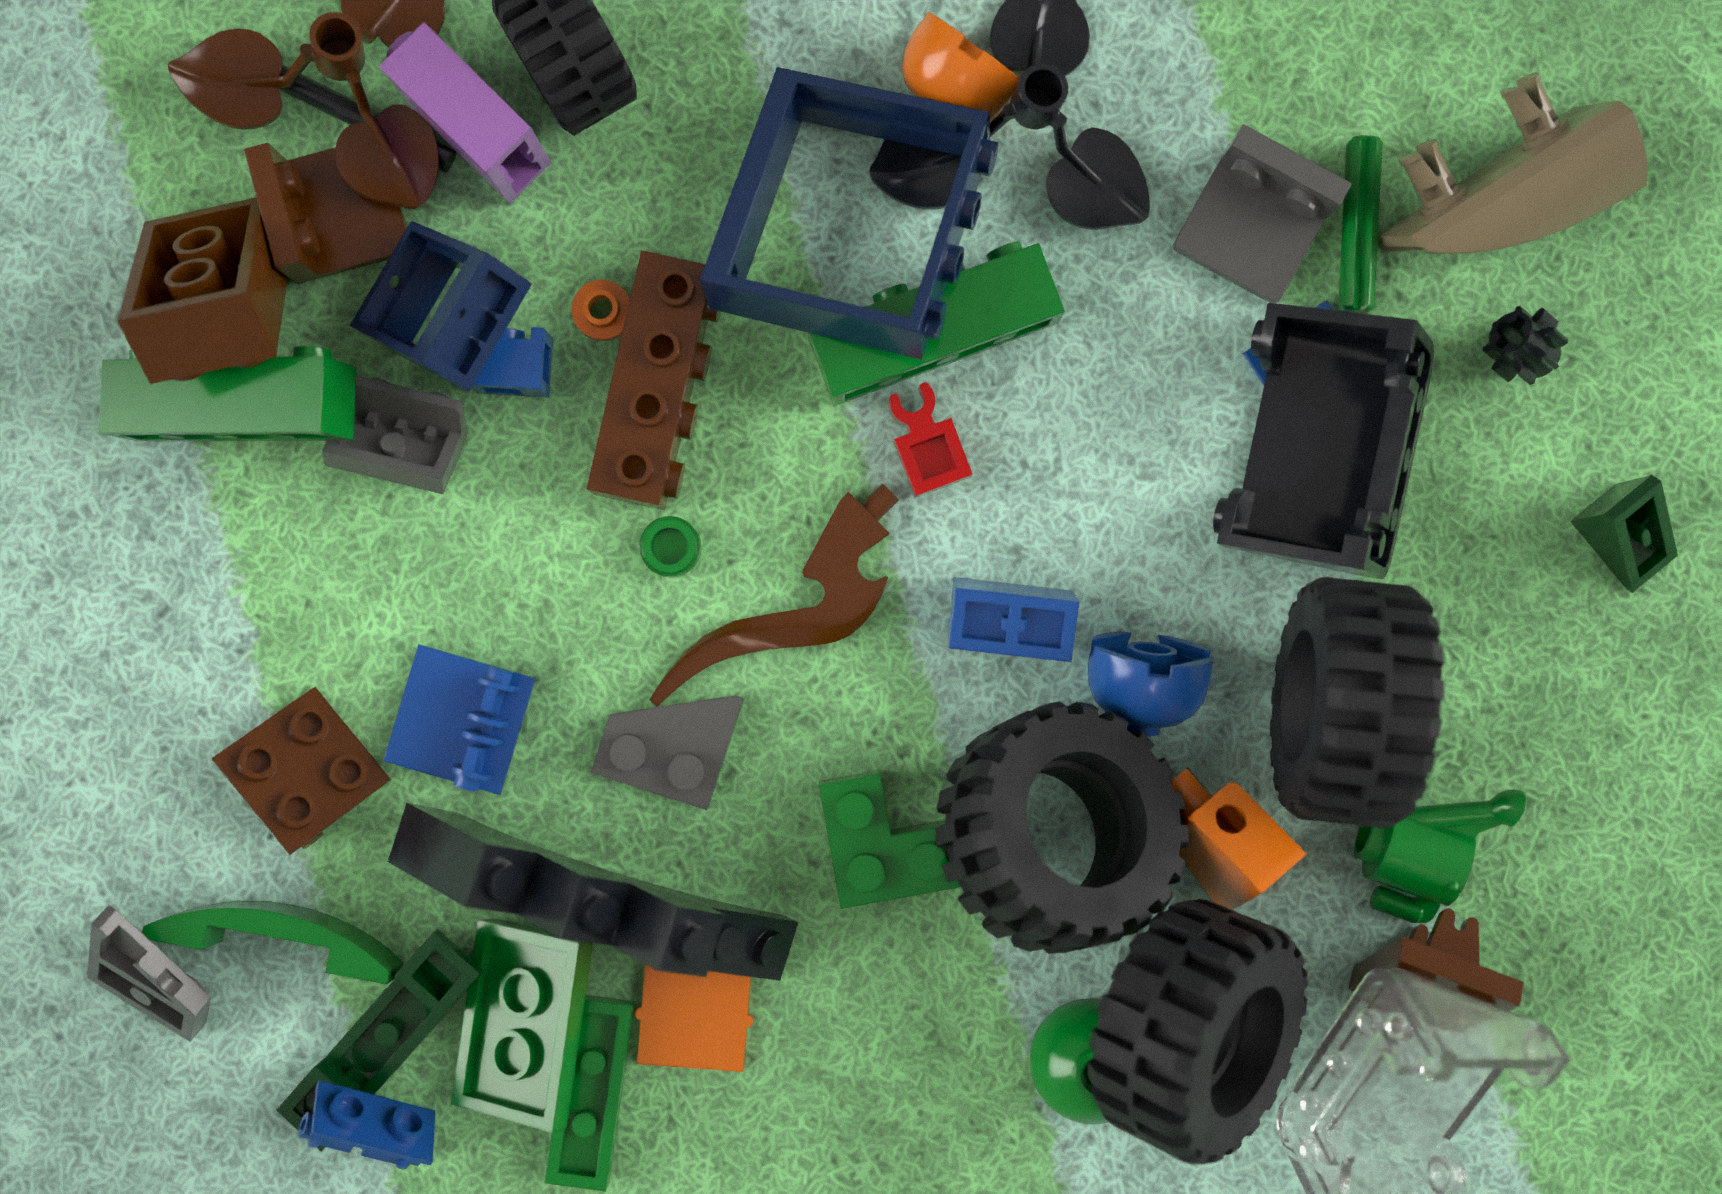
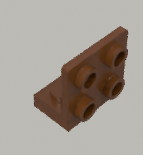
[244,143,407,284]

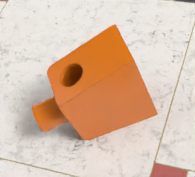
[1171,768,1307,910]

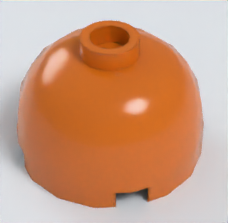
[902,11,1020,122]

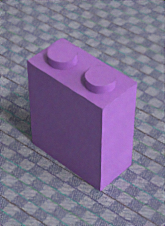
[379,22,551,205]

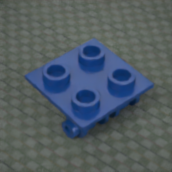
[383,644,536,795]

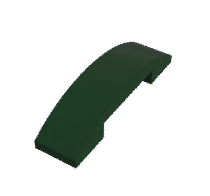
[276,929,484,1152]

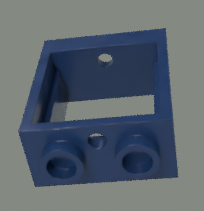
[349,221,532,392]

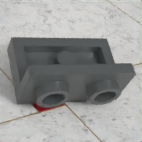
[322,375,467,494]

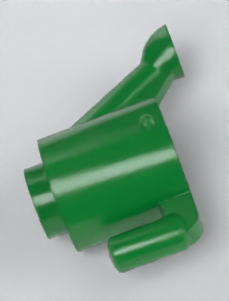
[1354,789,1526,923]

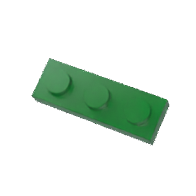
[544,995,635,1192]

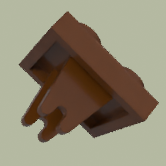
[1348,908,1524,1034]

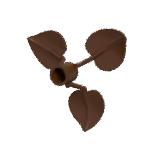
[168,0,445,209]

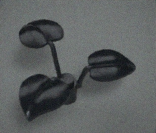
[869,0,1150,230]

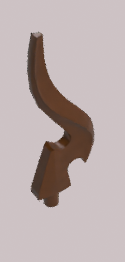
[650,484,899,707]

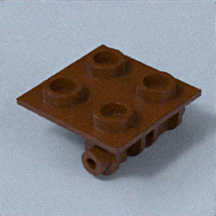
[212,687,391,856]

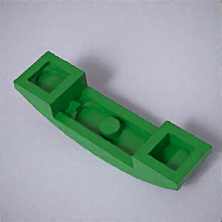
[142,901,404,984]

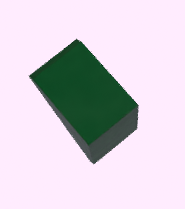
[1570,475,1678,593]

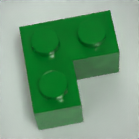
[819,770,961,909]

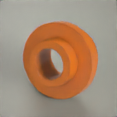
[572,280,630,341]

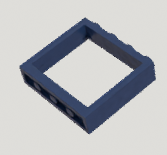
[700,67,999,360]

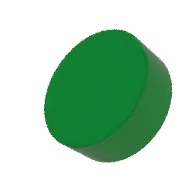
[639,516,701,577]

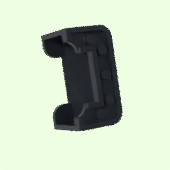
[1213,303,1434,579]

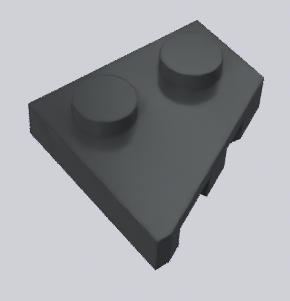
[591,695,744,810]
[87,905,211,1042]

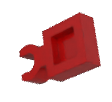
[889,382,973,498]

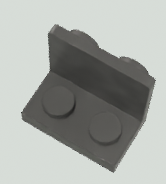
[1173,124,1352,303]

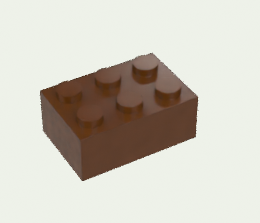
[117,197,288,385]

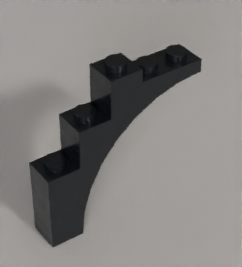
[388,803,799,981]

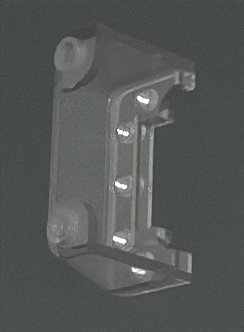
[1277,968,1571,1194]

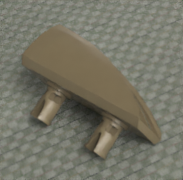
[1378,72,1648,253]

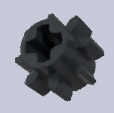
[1483,306,1568,385]

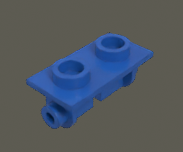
[298,1081,435,1170]

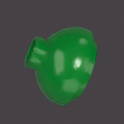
[1029,998,1109,1125]

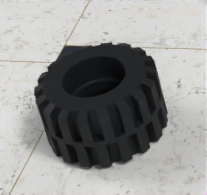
[492,0,637,136]

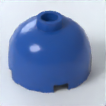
[1088,631,1214,736]

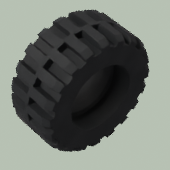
[1270,577,1445,828]
[935,701,1188,954]
[1088,898,1308,1165]

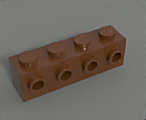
[587,250,721,511]

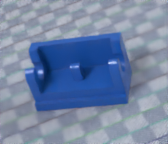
[948,577,1079,662]

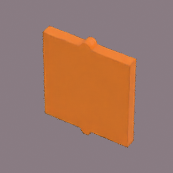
[635,964,754,1072]

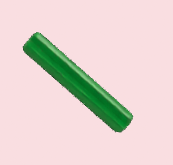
[1338,135,1383,314]

